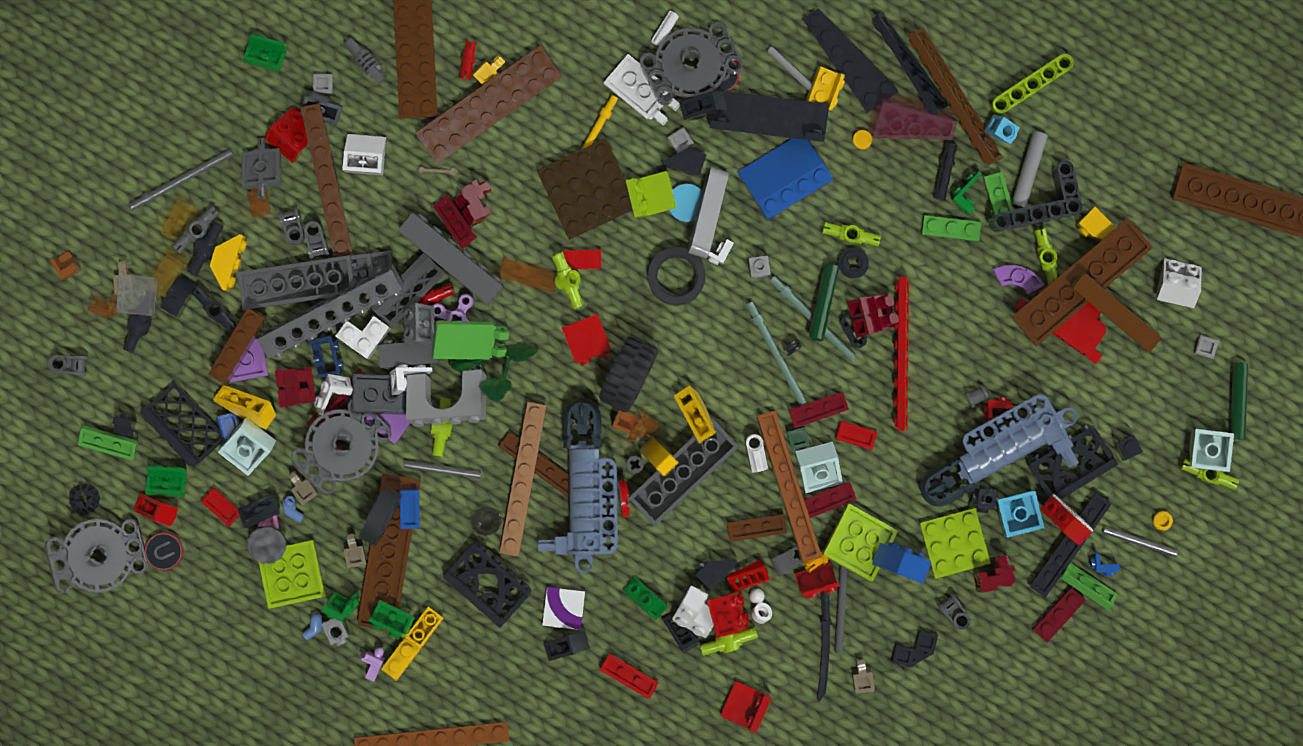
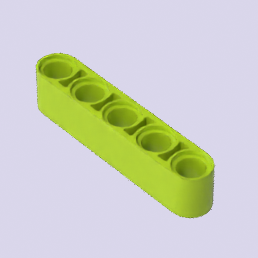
[991,54,1073,115]

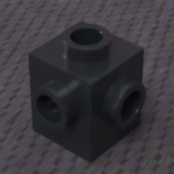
[969,485,998,513]

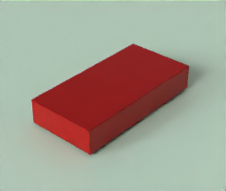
[563,249,602,270]
[835,421,877,450]
[201,487,240,527]

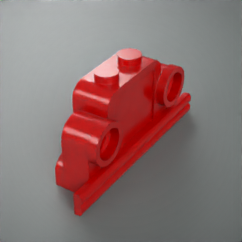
[1015,287,1106,365]

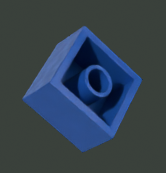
[872,542,931,583]

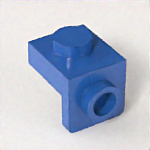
[1090,553,1120,576]

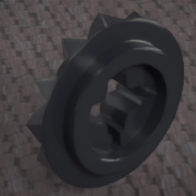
[838,248,869,279]
[69,483,100,514]

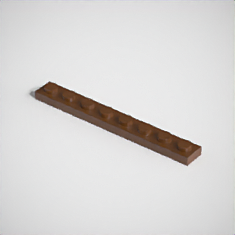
[301,103,353,258]

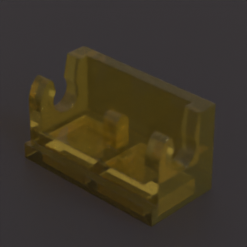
[161,199,199,241]
[146,253,187,297]

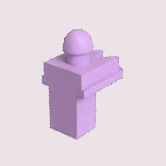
[359,647,385,682]

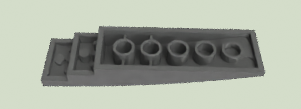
[238,251,394,310]

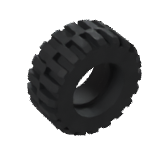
[599,335,659,412]

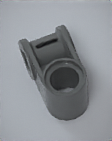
[278,207,305,246]
[304,222,330,260]
[49,355,88,376]
[770,546,802,577]
[937,593,971,630]

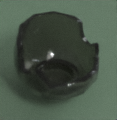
[471,507,502,536]

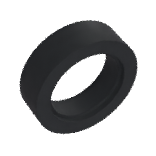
[648,247,706,306]
[359,486,402,546]

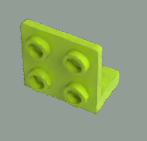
[626,171,677,218]

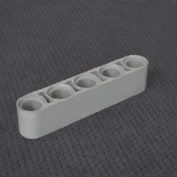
[687,166,729,259]

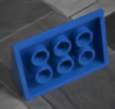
[737,138,833,221]

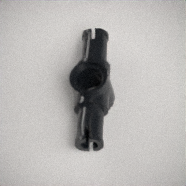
[187,221,224,277]
[191,286,237,335]
[123,296,156,353]

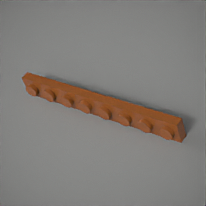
[756,411,822,563]
[354,721,510,746]

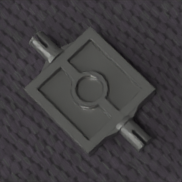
[242,138,281,200]

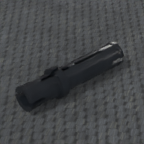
[933,142,958,201]

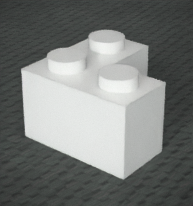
[336,316,391,359]
[672,586,713,638]

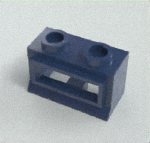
[309,336,344,379]

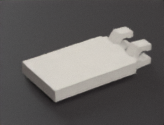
[604,54,680,126]

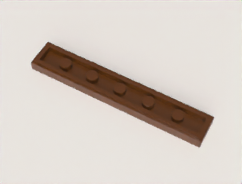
[1070,272,1162,353]
[498,431,570,499]

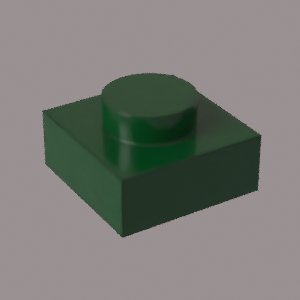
[786,426,810,450]

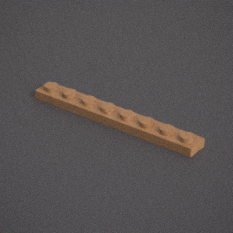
[500,402,547,557]

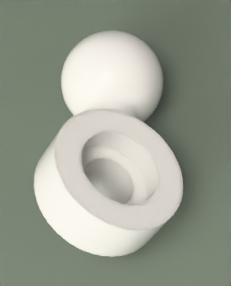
[749,589,772,624]

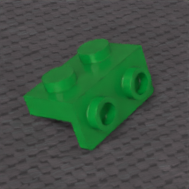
[243,34,287,73]
[145,465,187,498]
[321,592,359,622]
[368,600,415,639]

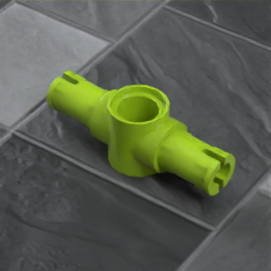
[822,222,881,247]
[1034,228,1058,286]
[551,251,584,309]
[431,398,452,457]
[1181,458,1239,491]
[700,627,758,656]

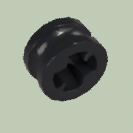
[783,339,802,356]

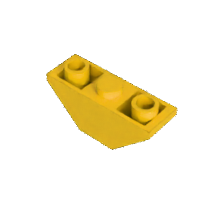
[210,234,247,292]

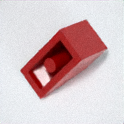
[133,493,178,527]

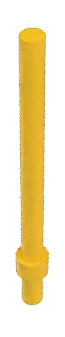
[581,95,618,149]

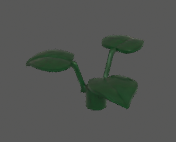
[448,344,538,402]

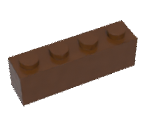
[208,308,267,385]

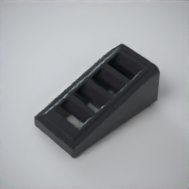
[662,610,699,654]

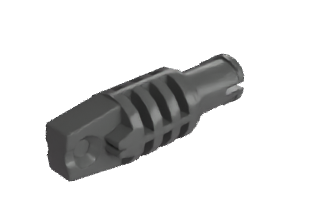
[344,38,387,83]

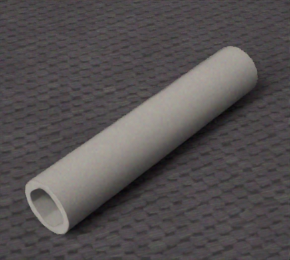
[1012,131,1048,208]

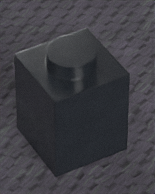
[1114,435,1143,461]

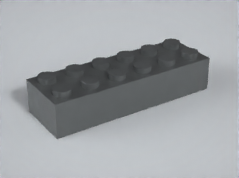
[398,213,504,306]
[629,419,739,526]

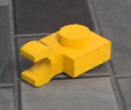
[472,55,505,85]

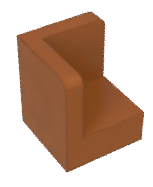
[50,252,81,281]
[612,410,637,435]

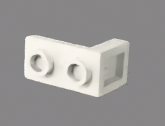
[708,239,734,265]
[390,365,432,395]
[314,374,353,415]

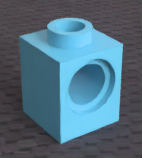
[985,114,1020,144]

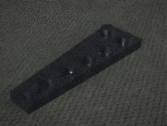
[802,9,899,113]
[872,13,949,115]

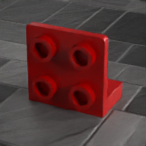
[265,106,309,164]
[794,562,840,599]
[707,591,750,638]
[721,681,772,733]

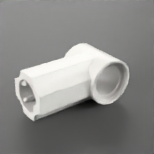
[745,434,768,473]

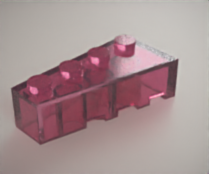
[872,98,958,140]

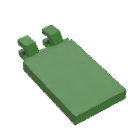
[432,321,509,360]

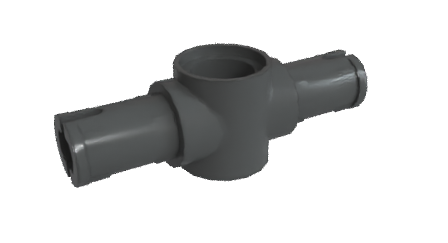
[171,205,219,255]

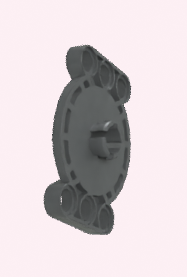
[640,23,743,105]
[291,399,392,495]
[45,519,148,593]

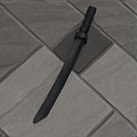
[817,593,832,702]

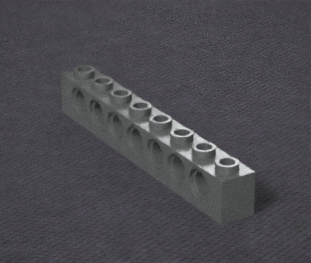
[257,265,404,359]

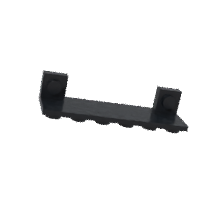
[710,90,829,142]

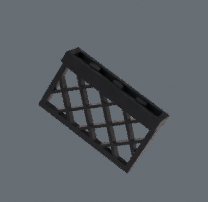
[140,382,223,470]

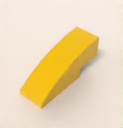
[639,437,678,476]

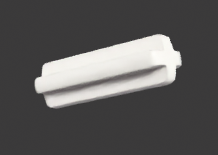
[651,11,679,47]

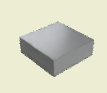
[313,74,333,94]
[667,127,694,154]
[1194,335,1219,359]

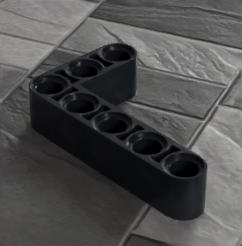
[988,160,1083,232]

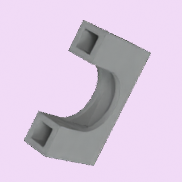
[406,370,486,427]

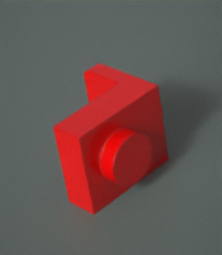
[983,397,1012,421]

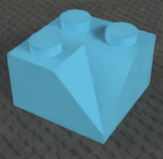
[997,491,1044,537]

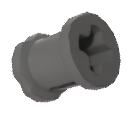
[965,385,990,408]
[626,456,644,473]

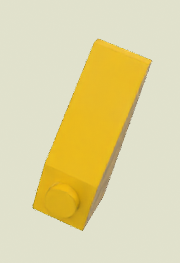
[1076,207,1117,241]
[213,385,276,429]
[674,385,716,443]

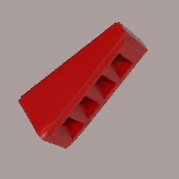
[726,559,771,592]

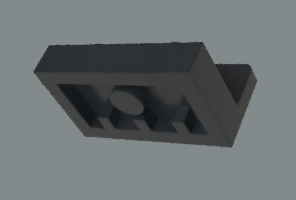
[238,494,280,529]

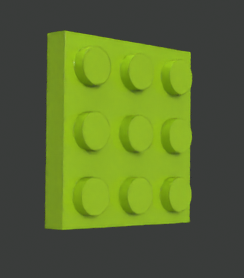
[822,504,898,582]
[919,508,991,579]
[259,540,326,609]

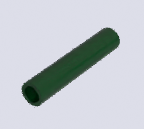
[809,264,839,342]
[1230,363,1248,440]

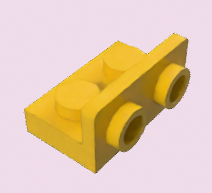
[806,66,845,111]

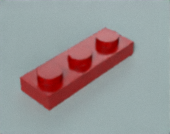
[600,653,659,699]

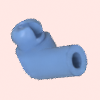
[283,496,304,523]
[302,612,323,640]

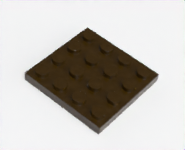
[537,138,633,240]

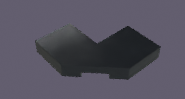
[891,630,938,668]

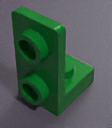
[952,171,982,216]
[623,577,668,620]

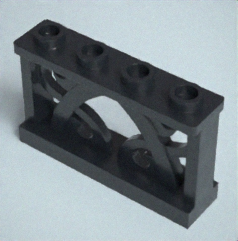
[1027,424,1119,500]
[443,542,531,628]

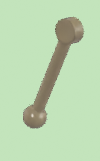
[417,166,457,176]

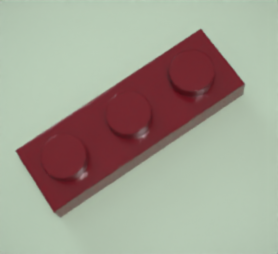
[433,194,477,249]
[788,392,849,429]
[804,481,857,518]
[1032,587,1086,643]

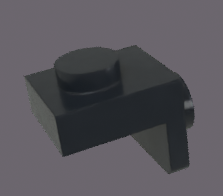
[112,414,136,439]

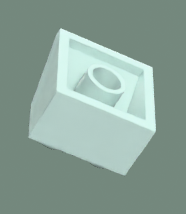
[218,417,276,476]
[1189,429,1234,472]
[796,442,843,493]

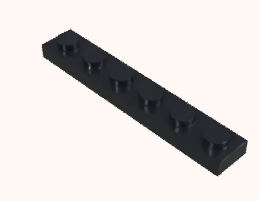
[1029,493,1112,598]

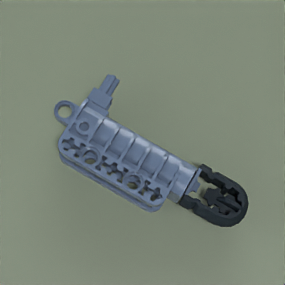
[920,395,1079,507]
[538,398,618,573]

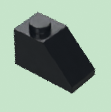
[300,90,343,125]
[663,147,707,178]
[159,275,198,318]
[695,560,738,591]
[543,630,590,661]

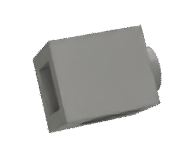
[748,256,771,279]
[321,619,350,646]

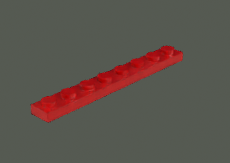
[894,277,909,431]

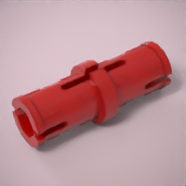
[459,40,477,80]
[418,283,455,305]

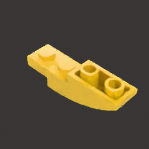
[381,607,443,681]

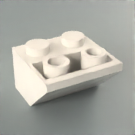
[342,134,386,176]
[1157,258,1202,308]

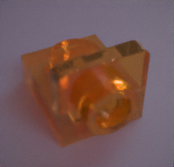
[247,189,271,217]
[87,298,120,319]
[627,414,659,443]

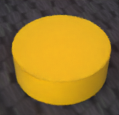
[853,130,872,150]
[1152,511,1173,531]

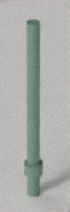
[770,276,856,361]
[746,301,807,406]

